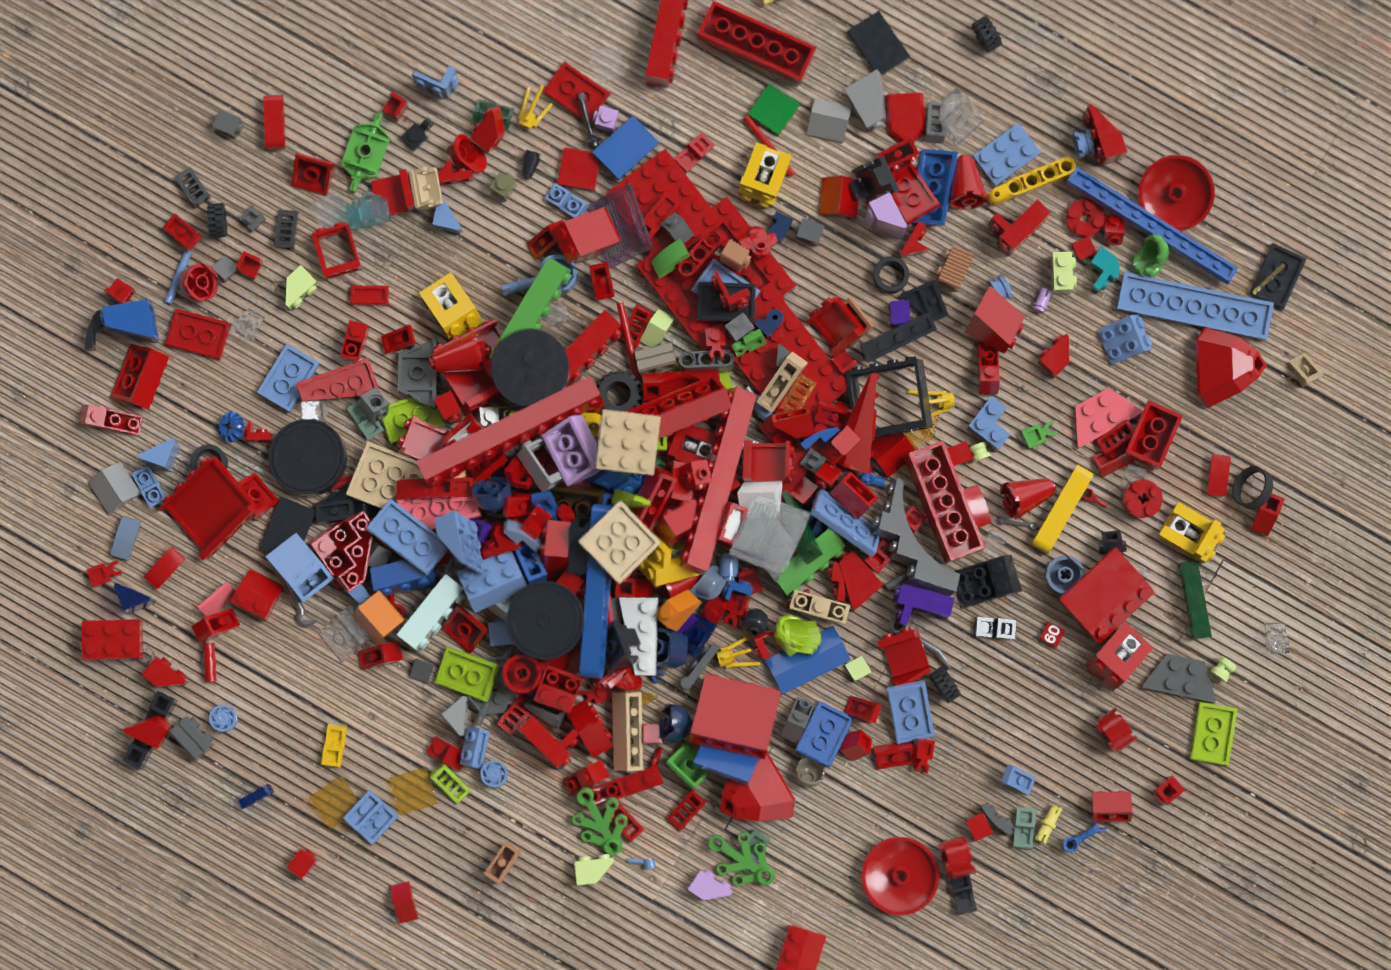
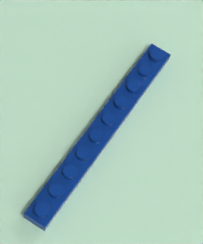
[1066,167,1238,285]

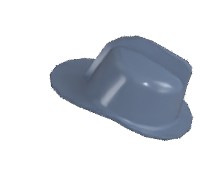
[690,565,726,600]

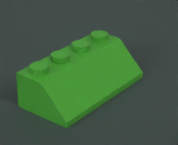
[772,528,846,597]

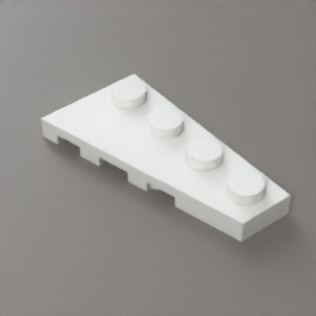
[619,598,658,676]

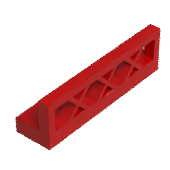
[504,435,552,490]

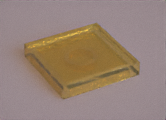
[389,767,438,815]
[309,775,359,830]

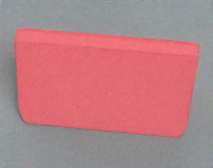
[198,582,236,617]

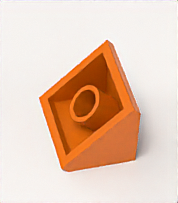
[352,590,405,645]

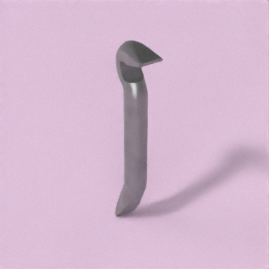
[266,563,318,627]
[888,614,951,669]

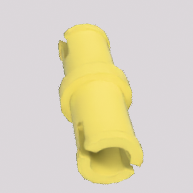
[1035,804,1062,844]

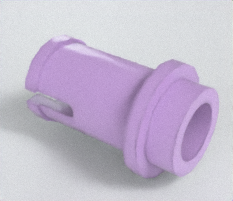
[1033,288,1052,314]

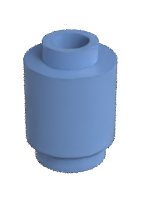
[719,554,738,582]

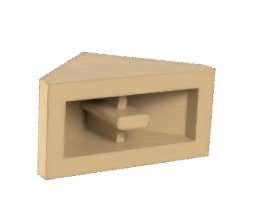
[1289,353,1324,387]

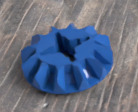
[217,412,244,442]

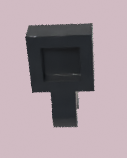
[401,117,434,151]

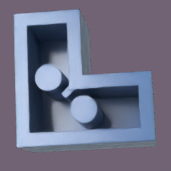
[967,396,1010,452]

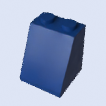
[100,299,159,343]

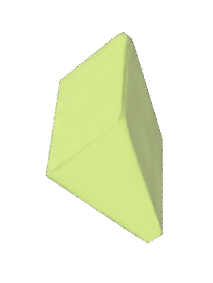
[845,656,871,682]

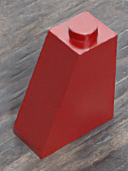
[838,550,884,611]

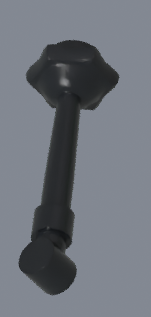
[576,93,602,148]

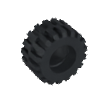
[596,370,643,413]

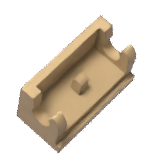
[409,167,443,210]

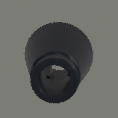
[521,150,541,179]

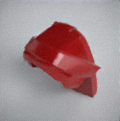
[593,666,642,691]

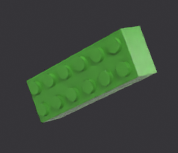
[489,257,572,358]

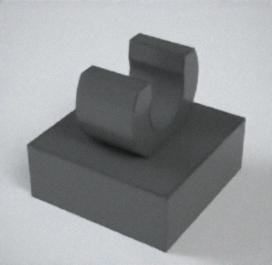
[239,205,266,232]
[800,448,827,475]

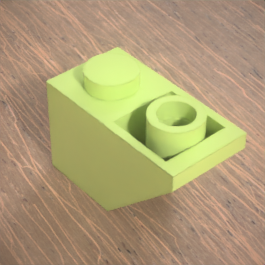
[286,265,318,310]
[575,854,614,885]

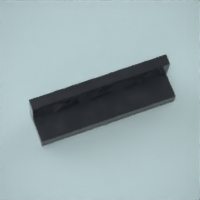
[859,312,937,363]

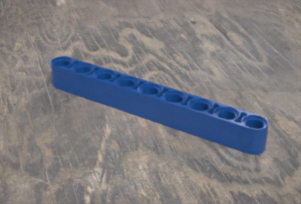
[580,504,614,679]

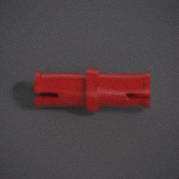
[202,643,218,682]

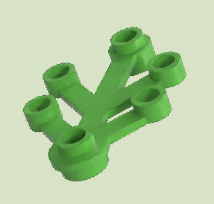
[572,788,628,855]
[709,831,775,886]

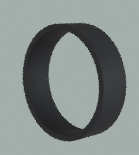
[1232,466,1273,510]

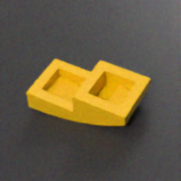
[321,724,347,767]

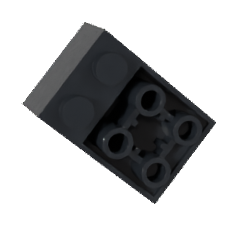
[954,555,1022,609]

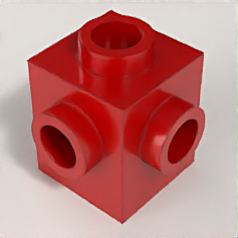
[681,460,712,491]

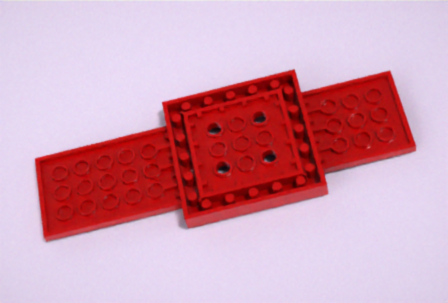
[605,148,848,418]

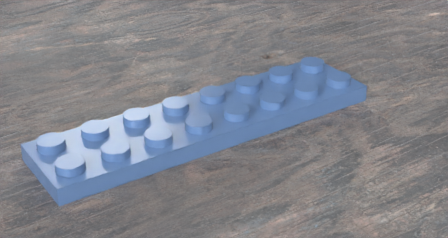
[1116,272,1274,341]

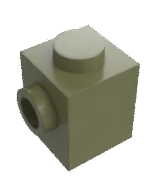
[490,172,517,202]

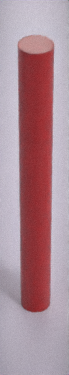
[742,115,795,177]
[616,302,641,378]

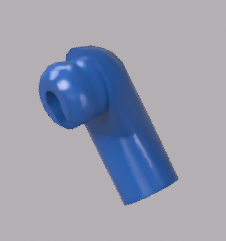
[860,473,885,488]

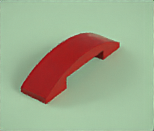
[863,505,927,574]

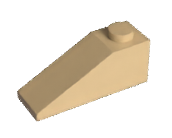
[757,352,808,413]

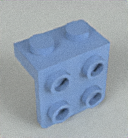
[412,66,460,98]
[1098,314,1152,364]

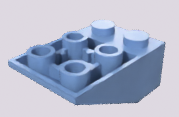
[435,510,484,574]
[265,533,334,602]

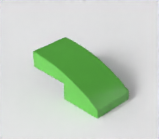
[651,239,690,278]

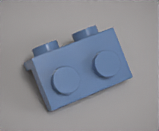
[460,726,490,769]

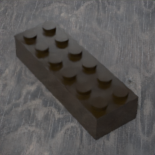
[486,474,607,523]

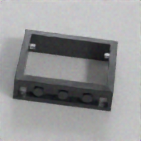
[845,356,933,439]

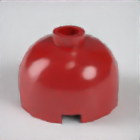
[179,263,219,302]

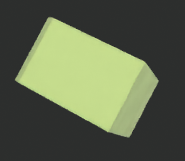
[640,309,675,348]

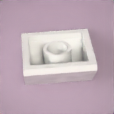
[738,481,782,519]

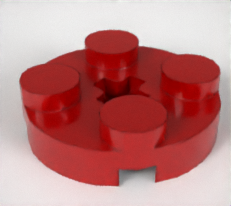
[1066,199,1104,238]

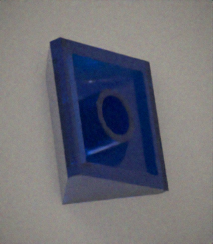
[114,582,157,614]
[682,613,717,660]

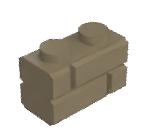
[635,342,679,378]

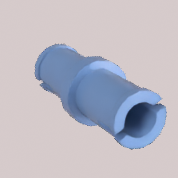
[501,276,537,297]

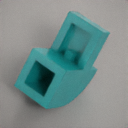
[1089,247,1120,293]

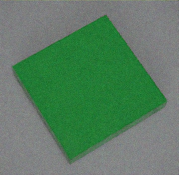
[748,83,800,136]

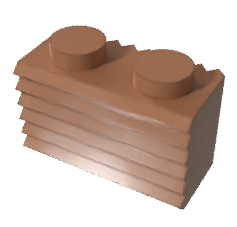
[720,239,751,273]
[936,245,974,292]
[484,842,522,884]

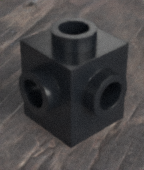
[1098,530,1127,557]

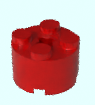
[1121,479,1163,518]
[502,654,543,694]
[1096,707,1138,752]
[939,836,976,880]

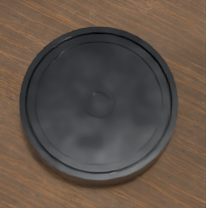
[491,328,569,406]
[269,419,347,497]
[506,581,584,660]

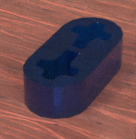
[237,784,274,810]

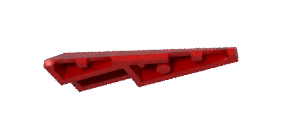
[838,373,880,474]

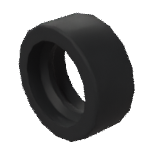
[873,256,909,294]
[190,444,228,471]

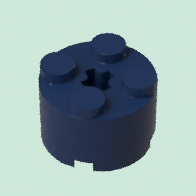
[656,628,688,669]

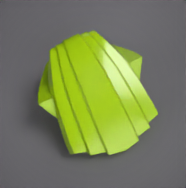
[774,615,822,656]

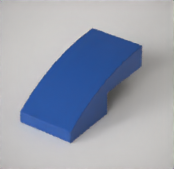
[800,427,839,452]
[531,491,561,527]

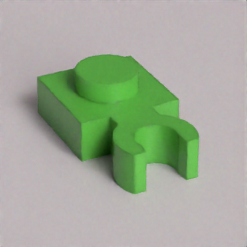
[731,329,767,357]
[1021,421,1058,449]

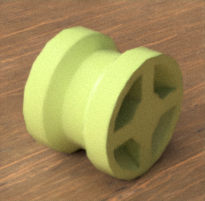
[969,442,991,463]

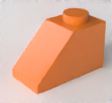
[655,590,702,631]

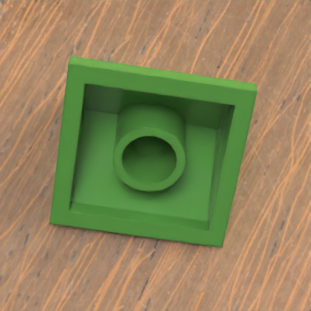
[666,742,711,790]

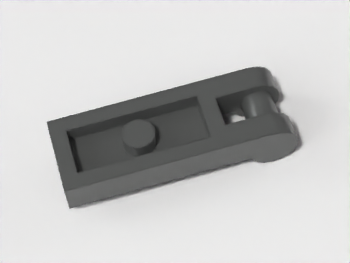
[681,643,720,690]

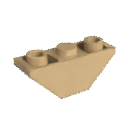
[789,590,850,624]

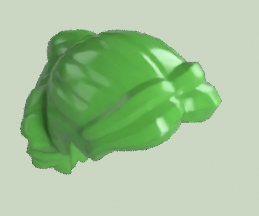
[1133,234,1169,277]

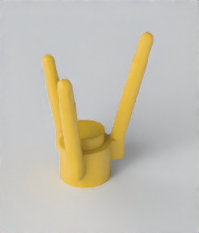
[518,85,553,130]
[907,390,955,420]
[717,635,760,669]

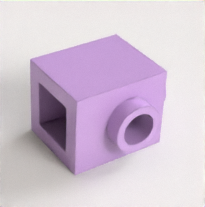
[593,106,619,133]

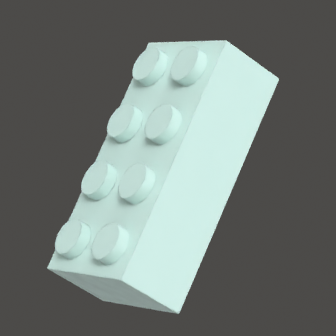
[397,574,466,651]

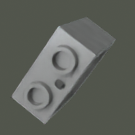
[517,434,565,492]

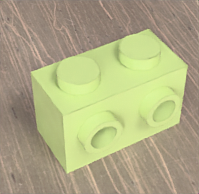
[1050,252,1077,294]

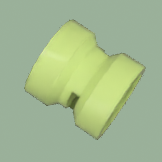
[1210,656,1237,683]

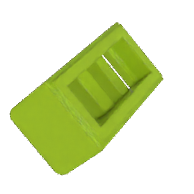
[611,489,650,509]
[429,762,471,804]

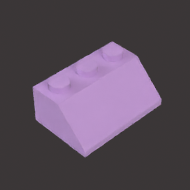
[865,192,907,239]
[542,415,603,486]

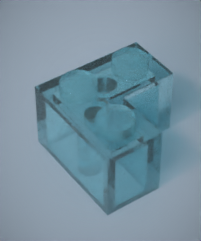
[345,192,391,230]

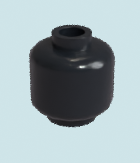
[742,608,768,637]

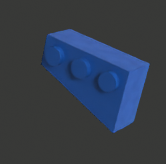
[370,560,439,596]

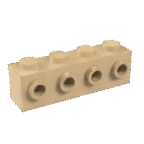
[612,692,643,771]

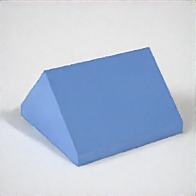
[138,438,180,472]

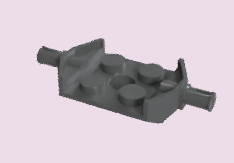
[468,645,521,726]

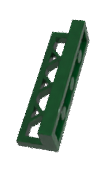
[780,490,823,565]
[1178,561,1212,640]

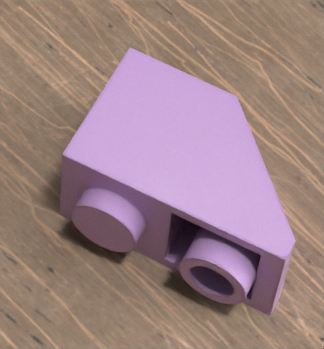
[688,869,733,900]

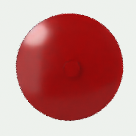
[1138,155,1215,231]
[861,837,940,915]

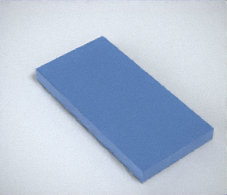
[810,488,880,557]
[366,499,449,576]

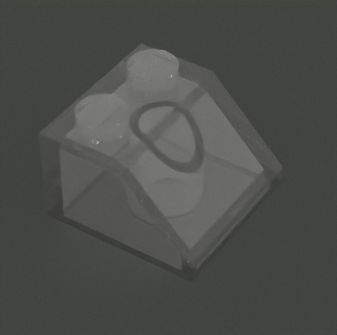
[318,605,371,663]

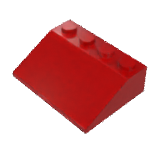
[1059,547,1155,645]

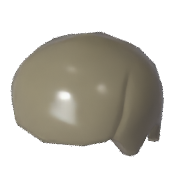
[796,757,825,787]

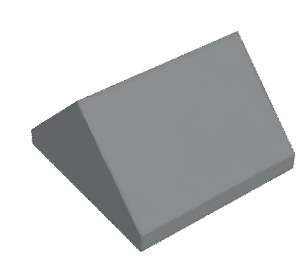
[806,98,852,143]
[89,462,142,515]
[442,696,469,737]

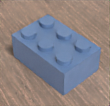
[457,551,527,613]

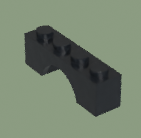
[122,690,178,770]

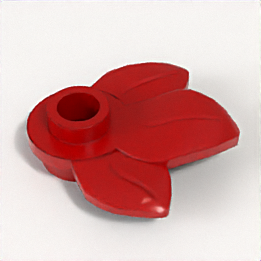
[739,226,777,259]

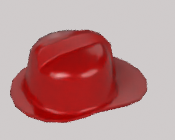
[447,134,487,173]

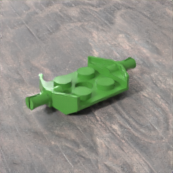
[341,112,391,192]

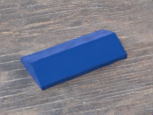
[912,149,958,227]
[765,626,851,695]

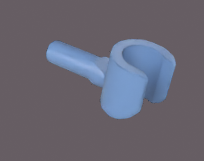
[628,858,655,870]

